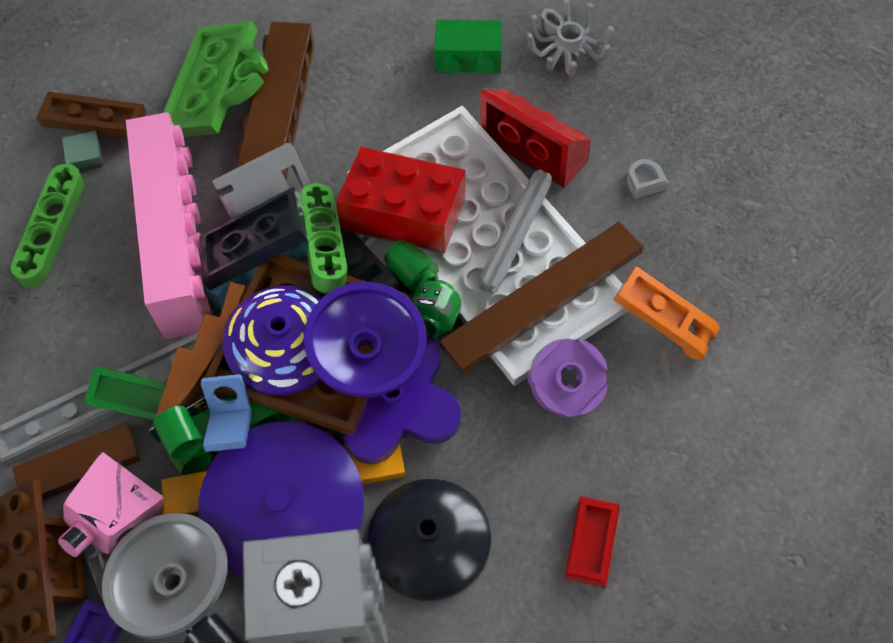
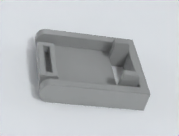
[212,143,321,219]

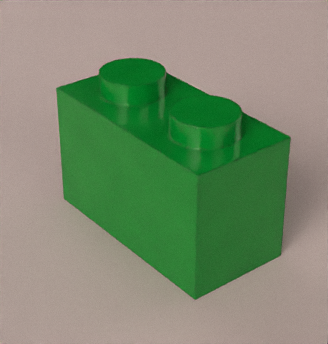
[434,20,502,74]

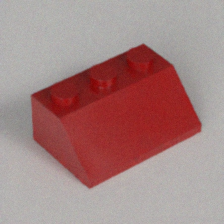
[480,89,591,188]

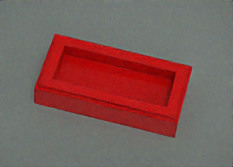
[564,496,620,588]

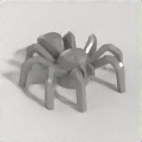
[527,0,614,78]

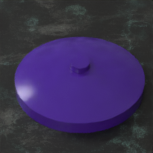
[199,421,365,579]

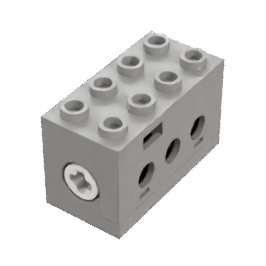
[243,529,388,643]

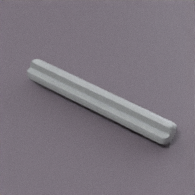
[479,170,552,293]

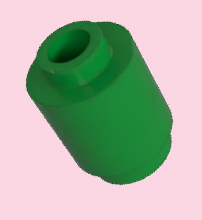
[384,240,439,293]

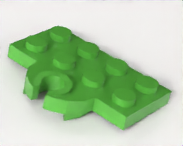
[163,20,268,137]

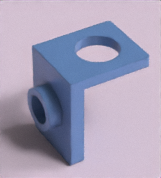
[201,374,252,452]

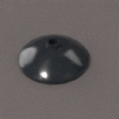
[368,479,491,601]

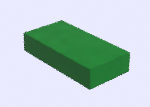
[84,366,166,420]

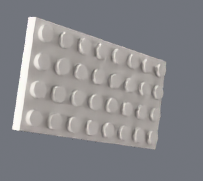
[347,105,628,386]

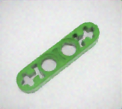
[10,164,85,288]
[301,183,347,293]

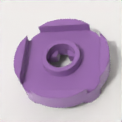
[527,338,608,418]

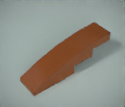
[155,282,247,418]

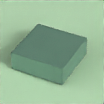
[62,130,103,169]

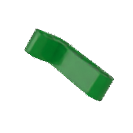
[153,396,295,475]

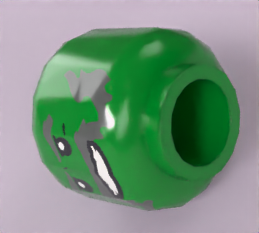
[411,280,462,338]

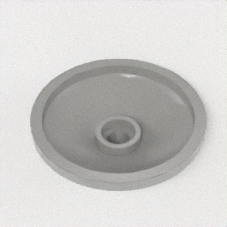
[102,513,228,639]

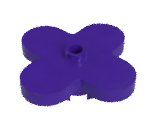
[343,336,461,464]

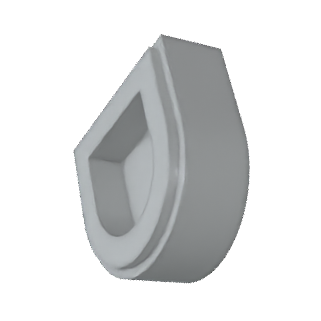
[626,159,669,199]

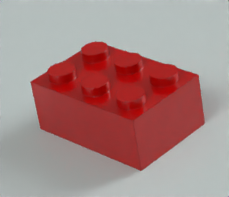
[336,146,466,254]

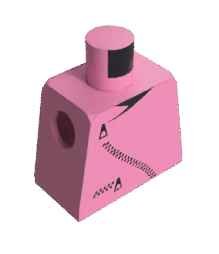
[58,452,164,557]

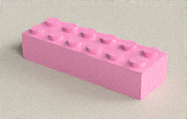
[126,112,213,340]

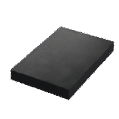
[200,187,308,291]

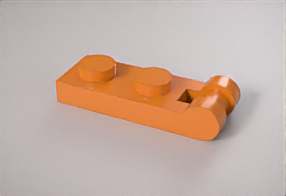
[613,266,720,360]

